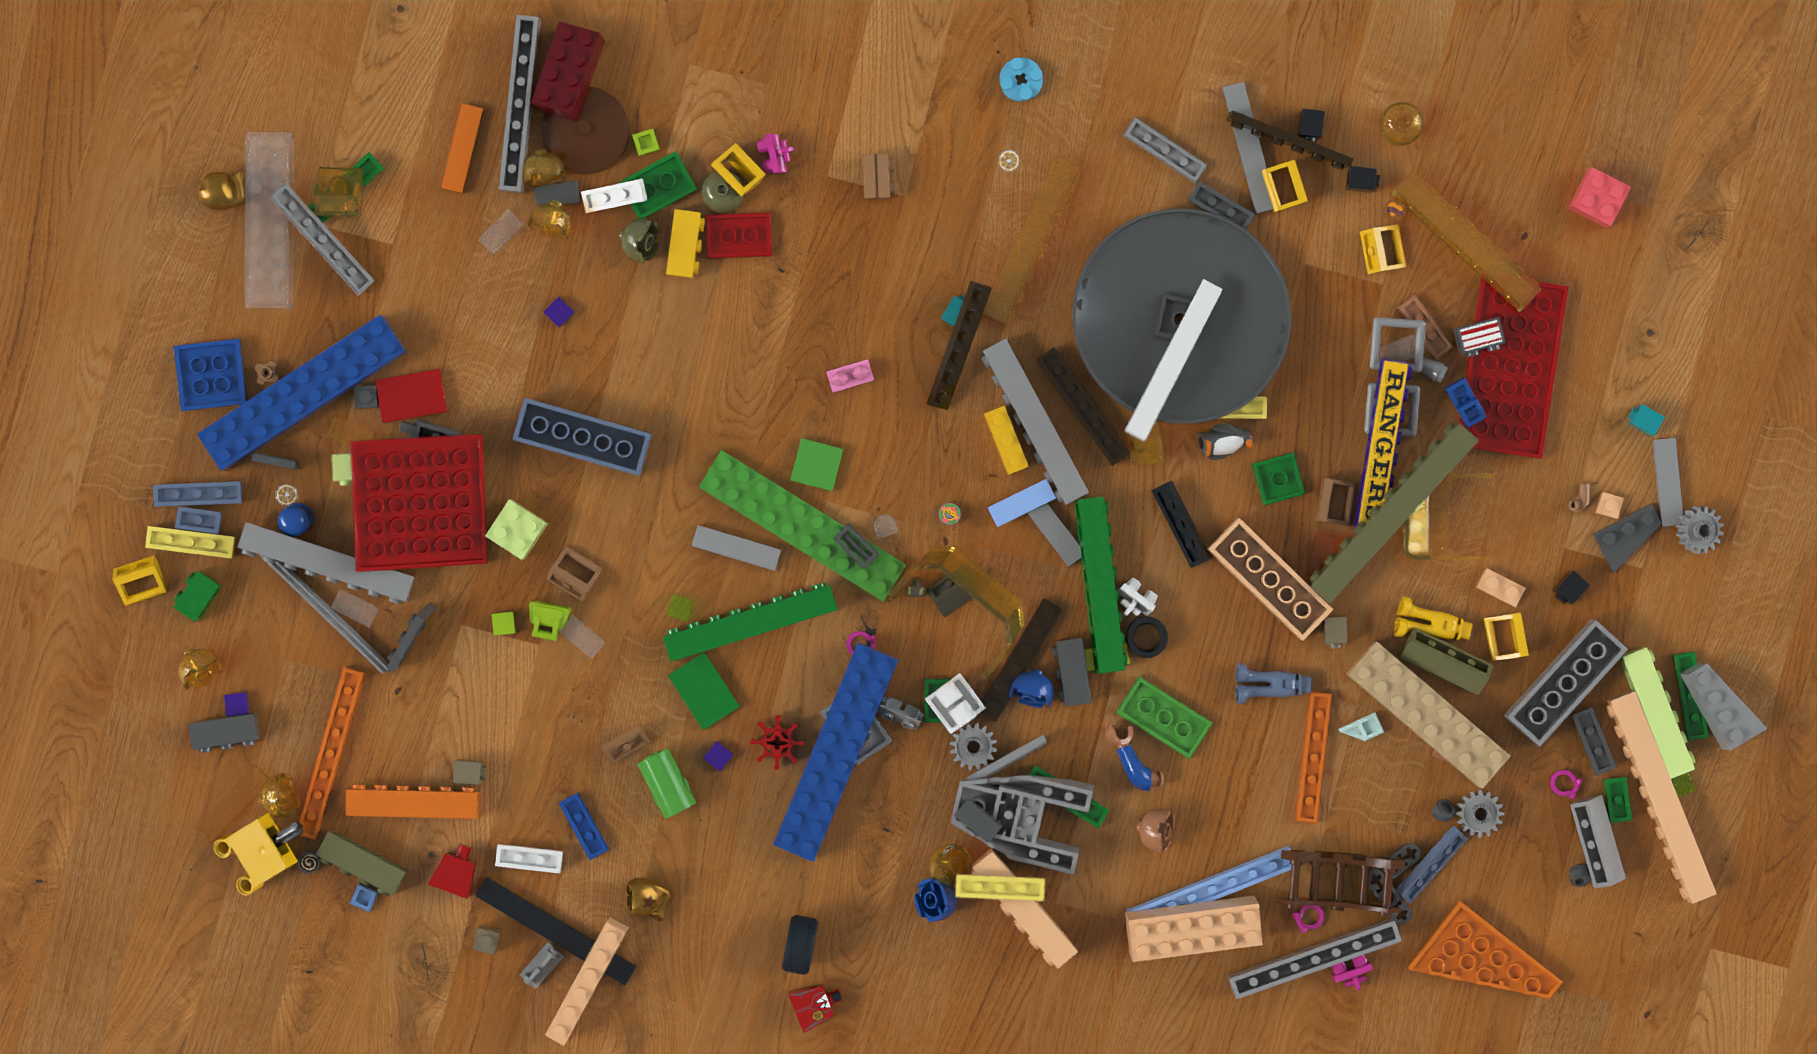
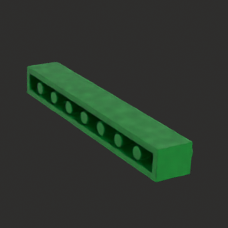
[1074,497,1127,674]
[663,582,838,662]

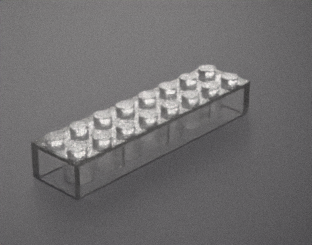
[244,132,294,310]

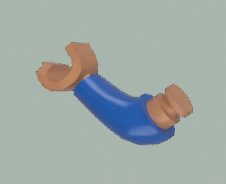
[1105,723,1164,791]

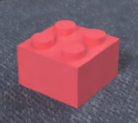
[1567,167,1631,228]

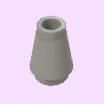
[1421,357,1448,383]

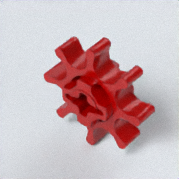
[750,715,805,770]

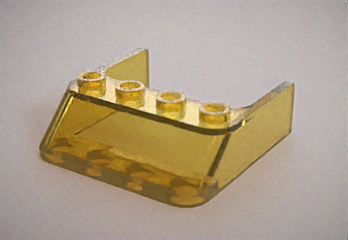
[1404,472,1495,561]

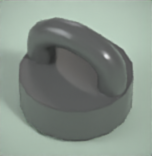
[904,577,926,597]
[1431,799,1456,822]
[1569,864,1592,887]

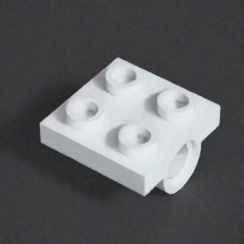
[925,673,986,734]

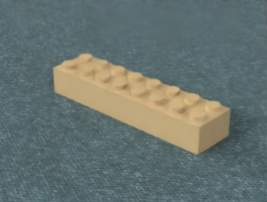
[1346,641,1510,789]

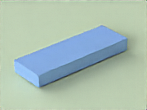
[988,479,1056,527]

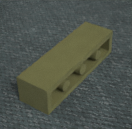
[1400,627,1493,695]
[316,830,408,896]

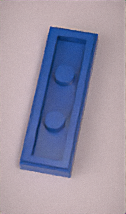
[559,792,609,860]

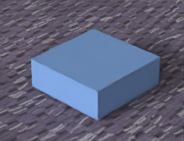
[350,883,379,912]

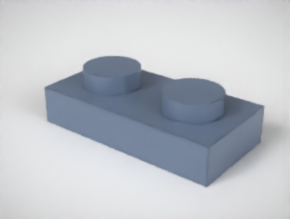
[175,507,223,534]

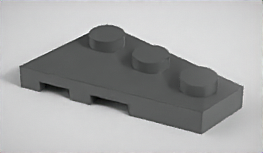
[1592,504,1662,573]
[387,603,437,672]

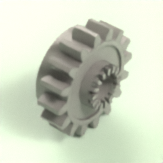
[1676,506,1724,554]
[950,723,997,770]
[1455,789,1504,838]

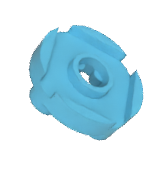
[999,57,1043,102]

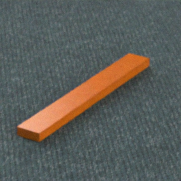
[299,667,366,840]

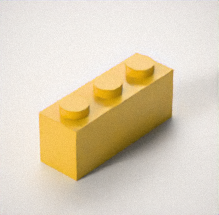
[666,209,705,279]
[984,406,1029,475]

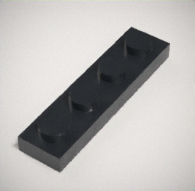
[1151,480,1211,568]

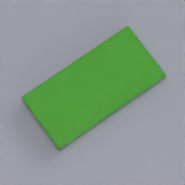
[1116,676,1213,759]

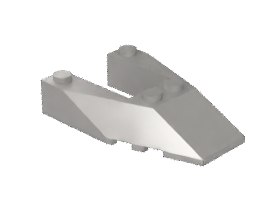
[951,775,1095,874]

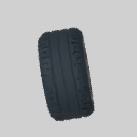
[782,915,818,975]

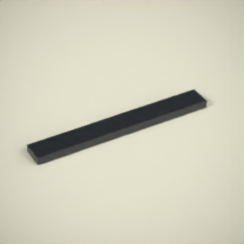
[476,877,636,985]

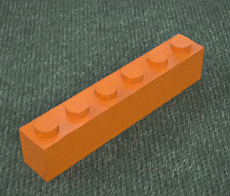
[346,784,480,819]

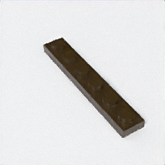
[1226,111,1353,170]
[926,281,992,410]
[1036,347,1130,466]
[980,598,1062,721]

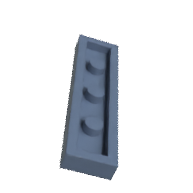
[153,481,243,507]
[1395,825,1468,904]

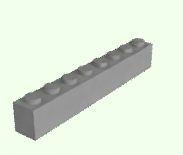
[499,15,541,194]
[981,339,1089,505]
[238,522,415,605]
[1227,918,1402,999]

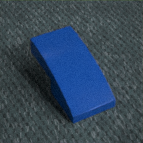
[1444,377,1486,428]

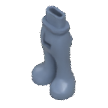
[1235,663,1311,704]

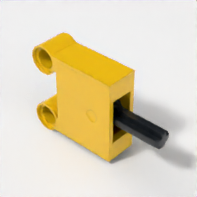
[214,813,303,896]

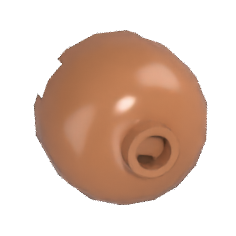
[1137,809,1175,853]

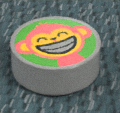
[939,503,961,525]

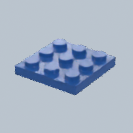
[174,339,247,411]

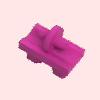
[757,133,795,174]
[1331,955,1373,991]

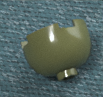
[701,171,744,214]
[620,219,660,263]

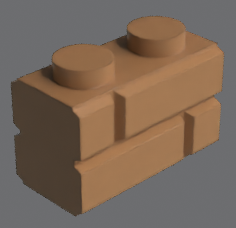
[863,154,895,200]

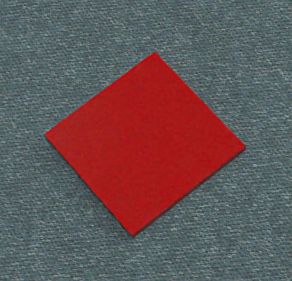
[349,433,488,572]

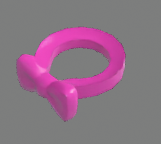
[847,631,876,655]
[1550,770,1582,799]
[1292,905,1324,933]

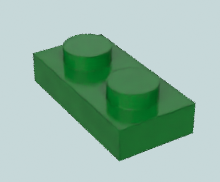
[1603,776,1632,823]

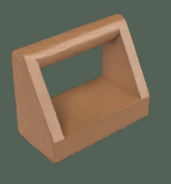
[1315,478,1357,527]
[546,546,603,602]

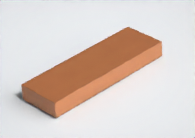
[1397,295,1453,360]

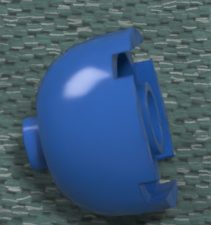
[1009,669,1054,708]
[914,878,958,922]

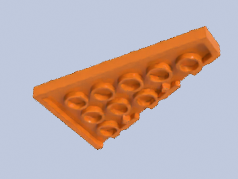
[1407,901,1563,999]

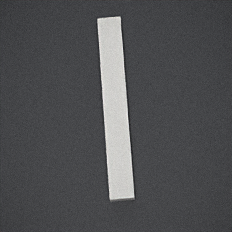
[1125,279,1223,441]

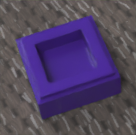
[544,296,574,328]
[224,692,249,716]
[703,741,734,771]

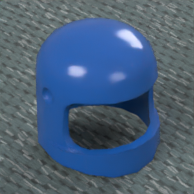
[277,503,315,537]

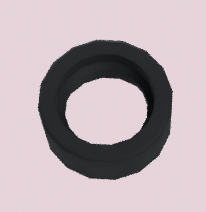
[1126,617,1168,658]

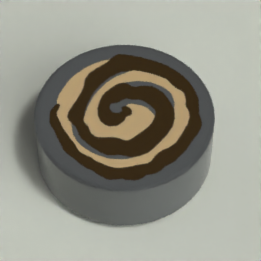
[298,851,321,874]

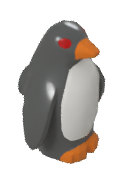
[1196,423,1254,460]

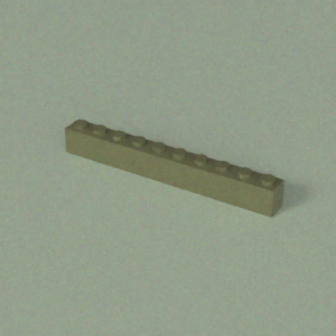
[1308,421,1479,604]

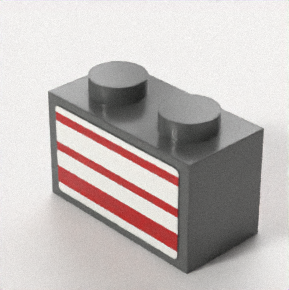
[1453,317,1506,357]

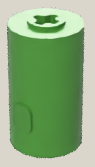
[637,748,696,819]

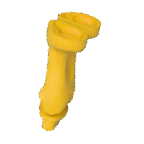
[1394,596,1472,641]

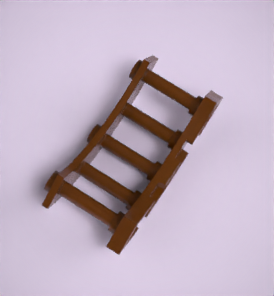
[1277,850,1405,917]

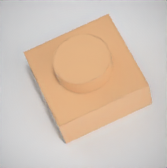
[1595,492,1624,519]

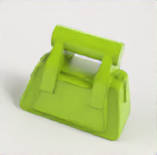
[529,600,572,641]

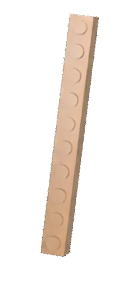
[1606,690,1717,904]

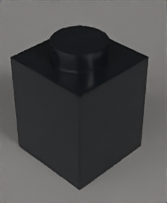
[1298,109,1325,142]
[1346,166,1380,193]
[1552,570,1590,605]

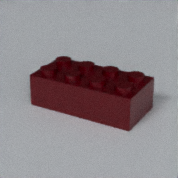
[531,21,605,122]

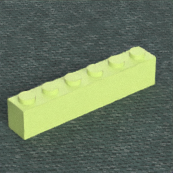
[1619,647,1695,779]

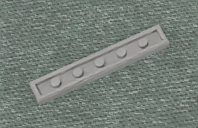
[1222,82,1274,214]
[269,182,375,296]

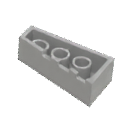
[1680,663,1768,750]

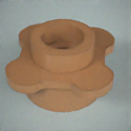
[255,361,278,385]

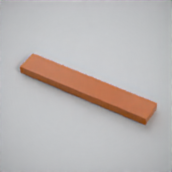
[1295,691,1332,824]

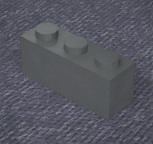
[1052,637,1092,706]
[188,713,261,753]

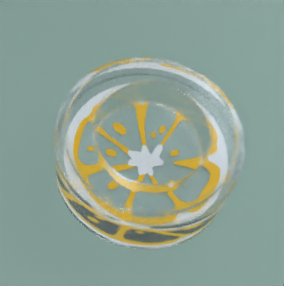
[998,149,1020,172]
[275,484,298,506]

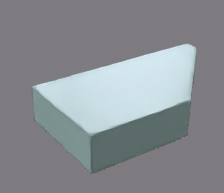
[1338,712,1384,741]

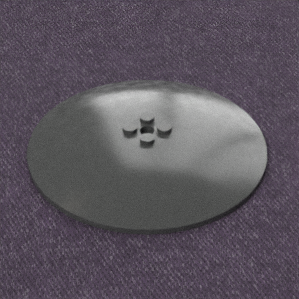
[1072,209,1291,424]

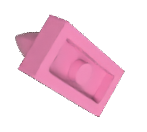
[827,359,874,393]

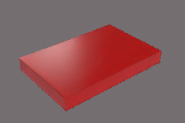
[705,212,773,259]
[375,369,448,423]

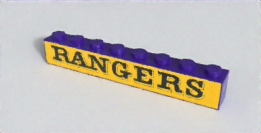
[1353,358,1412,529]

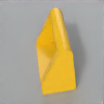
[711,143,766,197]
[1261,159,1308,212]
[1360,224,1406,274]
[112,555,167,606]
[1484,612,1529,661]

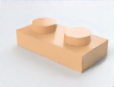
[1476,568,1525,607]

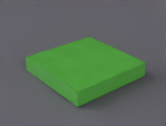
[790,438,844,491]

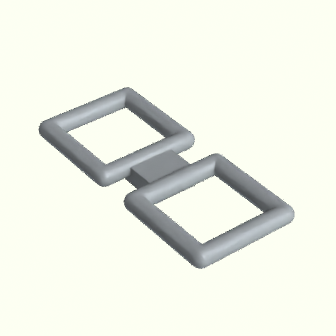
[1364,317,1426,437]

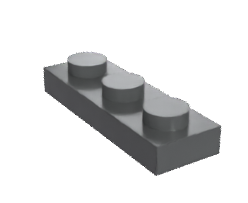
[1188,181,1255,230]
[1571,707,1617,776]

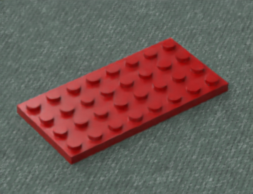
[1458,273,1569,459]

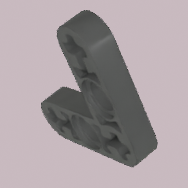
[1369,843,1421,924]

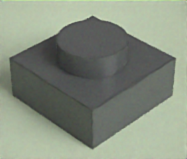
[354,385,378,409]

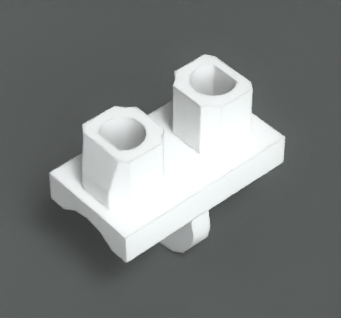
[1118,578,1158,617]

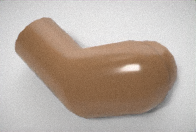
[1568,484,1590,513]

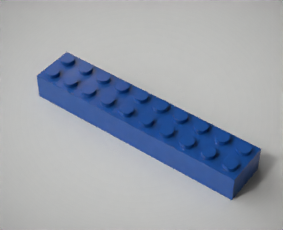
[197,315,408,471]
[773,642,899,862]

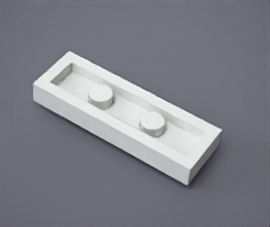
[581,179,647,213]
[495,844,563,873]

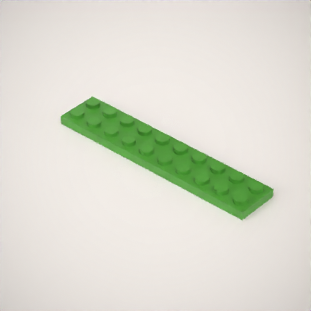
[699,450,906,602]

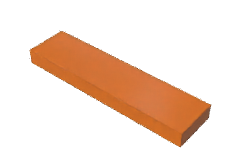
[441,103,484,194]

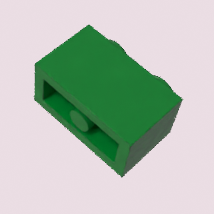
[173,571,223,622]

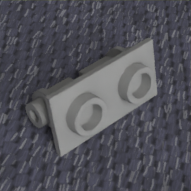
[877,696,924,730]
[520,942,564,989]

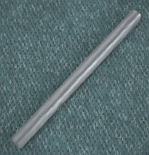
[259,554,389,674]

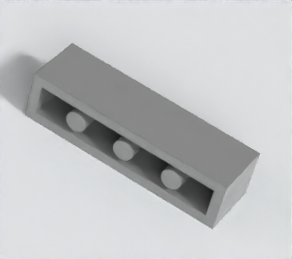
[1570,795,1626,888]

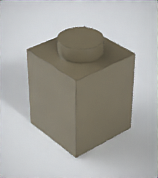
[1322,616,1347,648]
[453,759,487,785]
[472,925,502,955]

